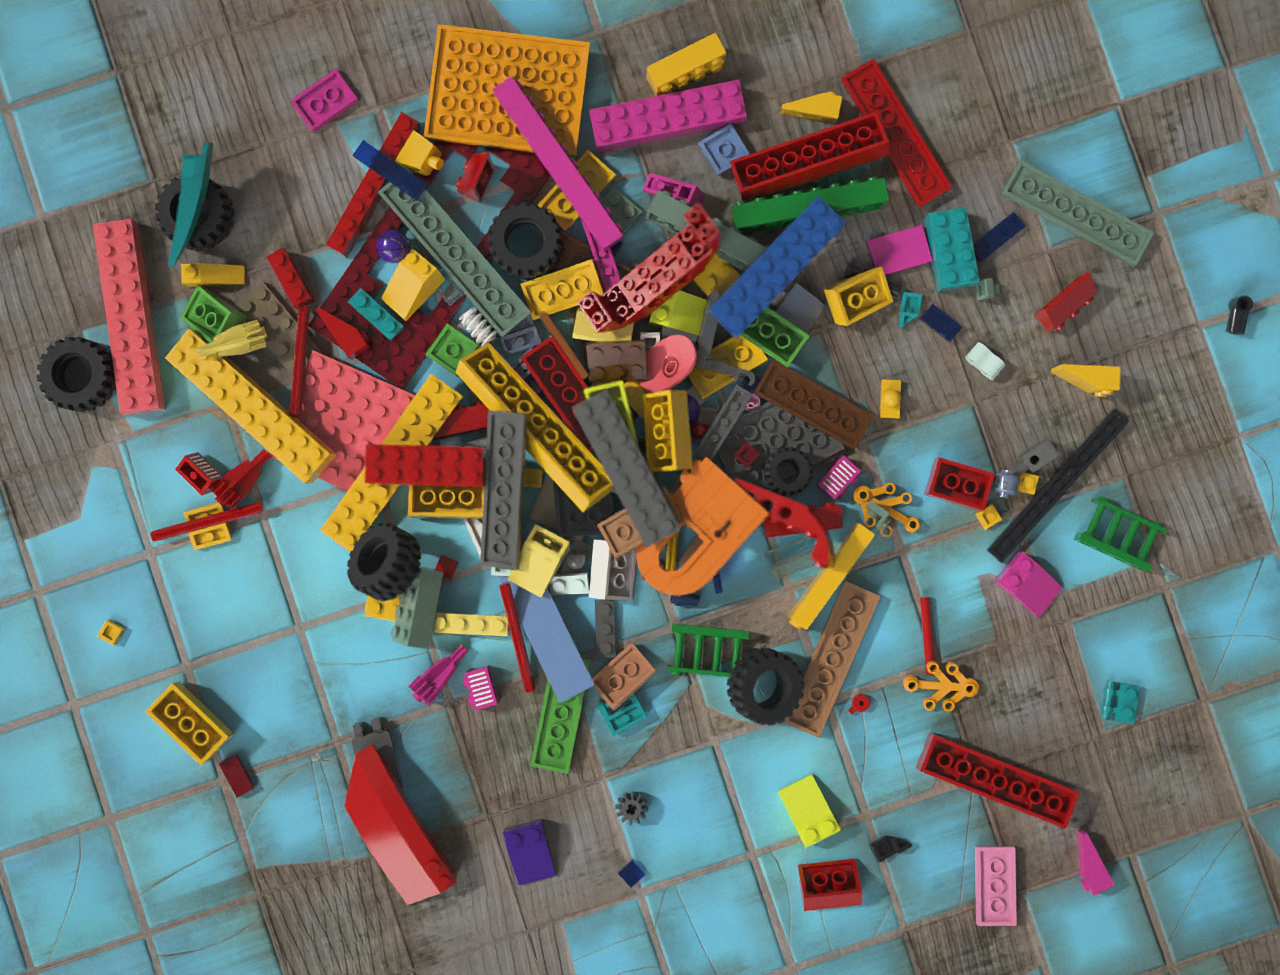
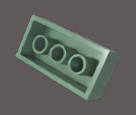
[391,567,443,649]

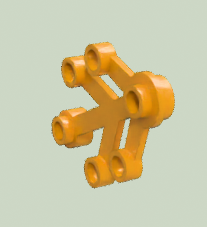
[853,483,920,537]
[903,661,979,712]

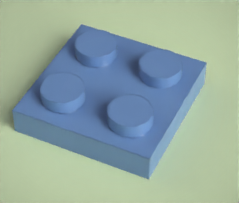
[698,123,750,176]

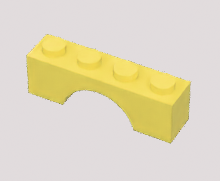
[432,612,510,636]

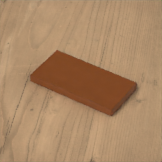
[540,312,589,383]

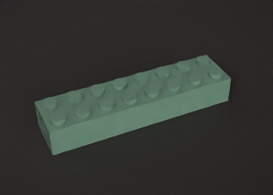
[645,190,770,272]

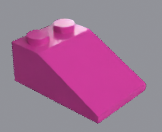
[994,552,1063,618]

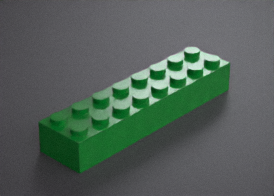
[730,177,889,235]

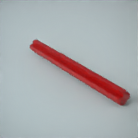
[290,304,310,417]
[150,502,264,542]
[499,582,536,693]

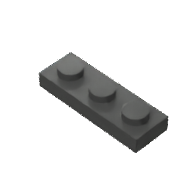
[595,600,616,658]

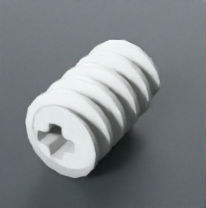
[459,307,498,347]

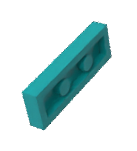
[348,288,404,341]

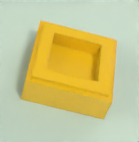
[524,468,543,488]
[975,503,1003,530]
[97,619,125,646]

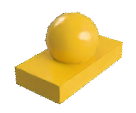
[880,379,901,419]

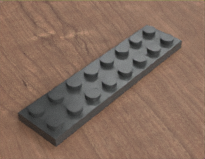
[572,389,681,548]
[480,410,528,570]

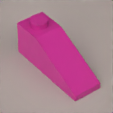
[642,173,705,208]
[1078,829,1115,896]

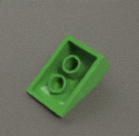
[180,285,247,343]

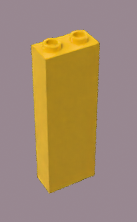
[787,523,875,630]

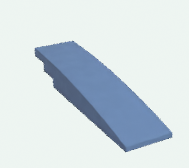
[499,551,595,703]

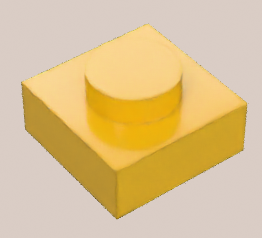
[1018,472,1039,495]

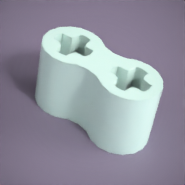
[965,342,1005,380]

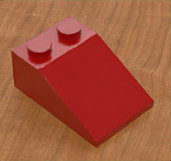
[456,152,495,203]

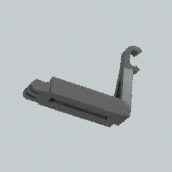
[694,290,755,386]

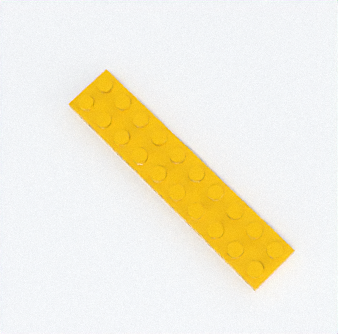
[320,374,463,552]

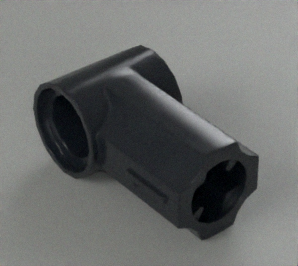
[1226,296,1253,335]

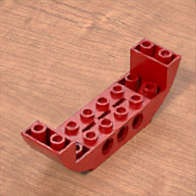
[577,203,721,333]
[735,478,835,569]

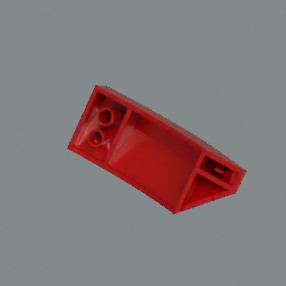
[344,743,457,905]

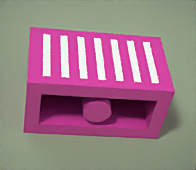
[816,455,860,500]
[463,665,499,711]

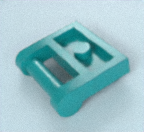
[597,693,647,736]

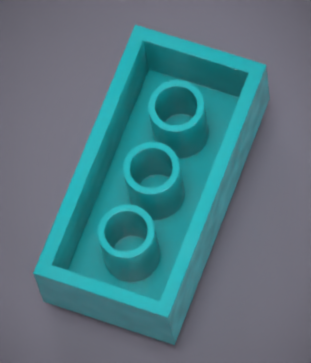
[924,207,980,293]

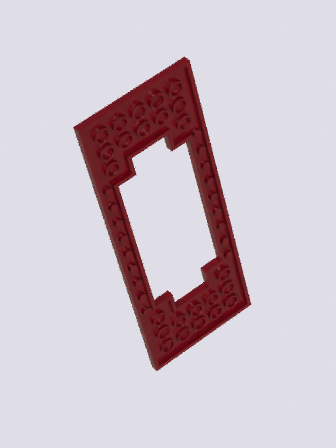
[309,140,551,390]

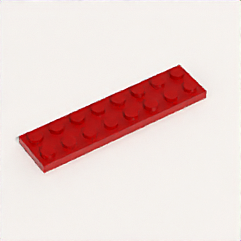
[840,58,953,208]

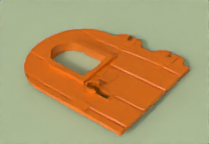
[636,457,769,595]

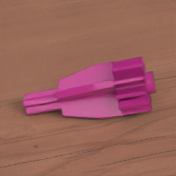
[408,645,468,706]

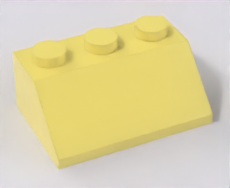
[572,307,635,342]

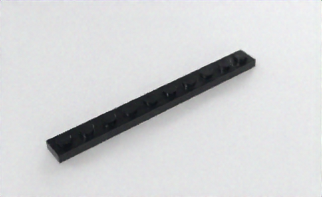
[986,409,1129,563]

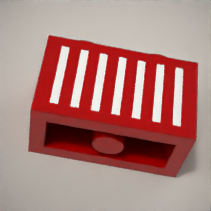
[175,452,223,496]

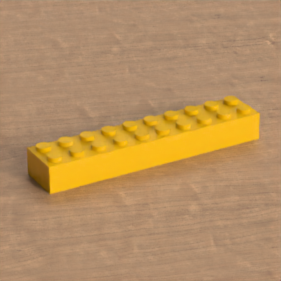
[165,329,337,484]
[456,342,614,512]

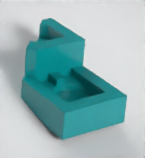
[898,291,922,328]

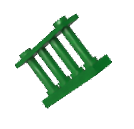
[1074,496,1168,572]
[667,623,749,679]

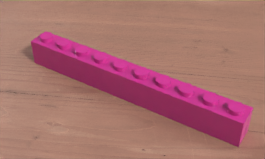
[492,76,624,252]

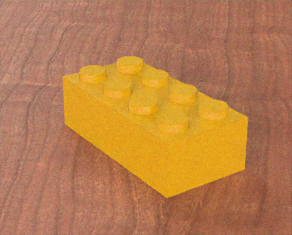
[647,33,726,96]
[642,390,693,472]
[408,485,484,519]
[145,681,234,765]

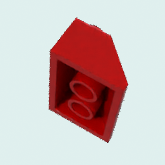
[1034,271,1097,332]
[798,859,862,911]

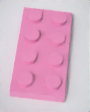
[975,846,1017,926]

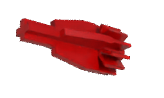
[211,449,272,509]

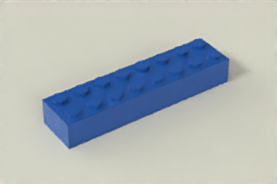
[708,196,846,339]

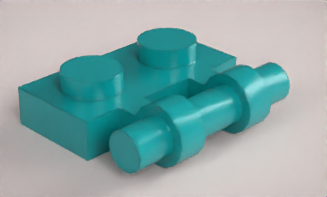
[1101,680,1141,724]

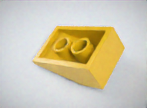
[381,249,446,321]
[823,267,893,326]
[1051,364,1120,397]

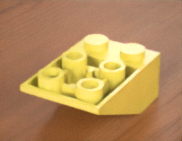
[508,524,570,598]

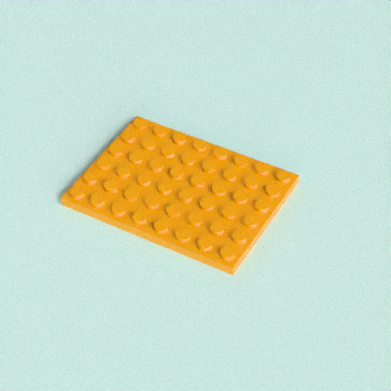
[424,24,590,157]

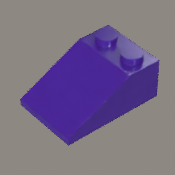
[503,819,556,885]

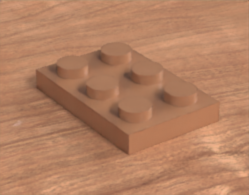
[592,643,657,711]

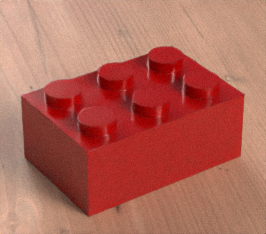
[924,457,995,511]

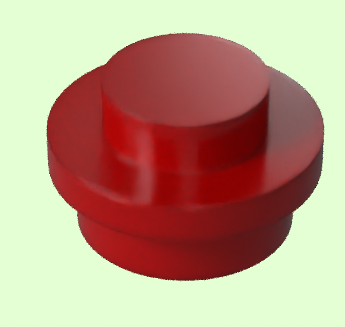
[690,422,710,435]

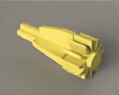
[195,320,267,358]

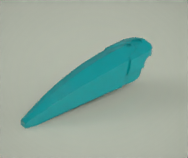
[169,142,213,267]

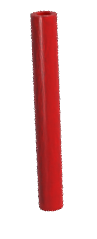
[920,597,935,675]

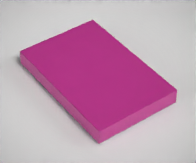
[290,68,359,133]
[866,225,933,276]

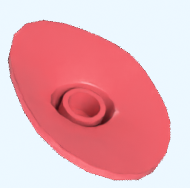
[639,335,697,393]

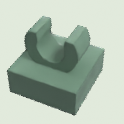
[976,278,1000,301]

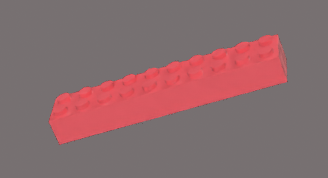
[93,218,166,416]

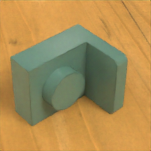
[866,500,891,531]

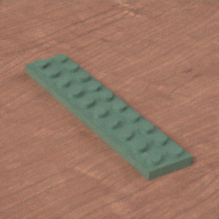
[378,168,532,338]

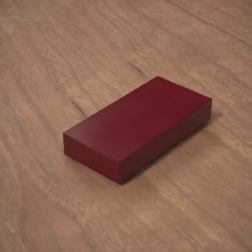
[219,754,255,798]

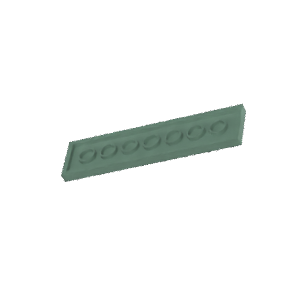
[1001,160,1154,267]

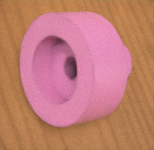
[744,391,760,412]

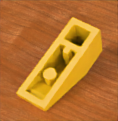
[780,92,842,124]
[181,263,245,287]

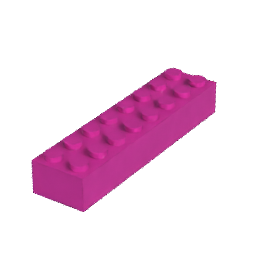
[589,80,747,153]

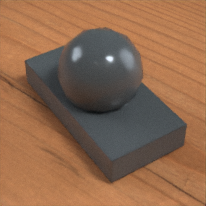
[560,539,593,574]

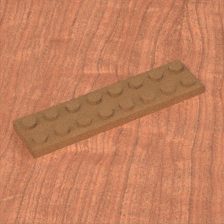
[784,581,881,738]

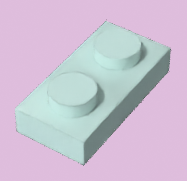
[550,573,590,595]

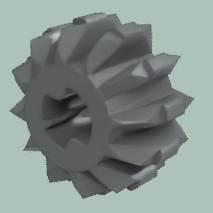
[615,791,648,825]

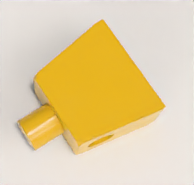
[395,130,444,176]

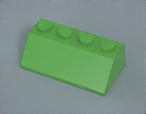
[740,307,809,368]

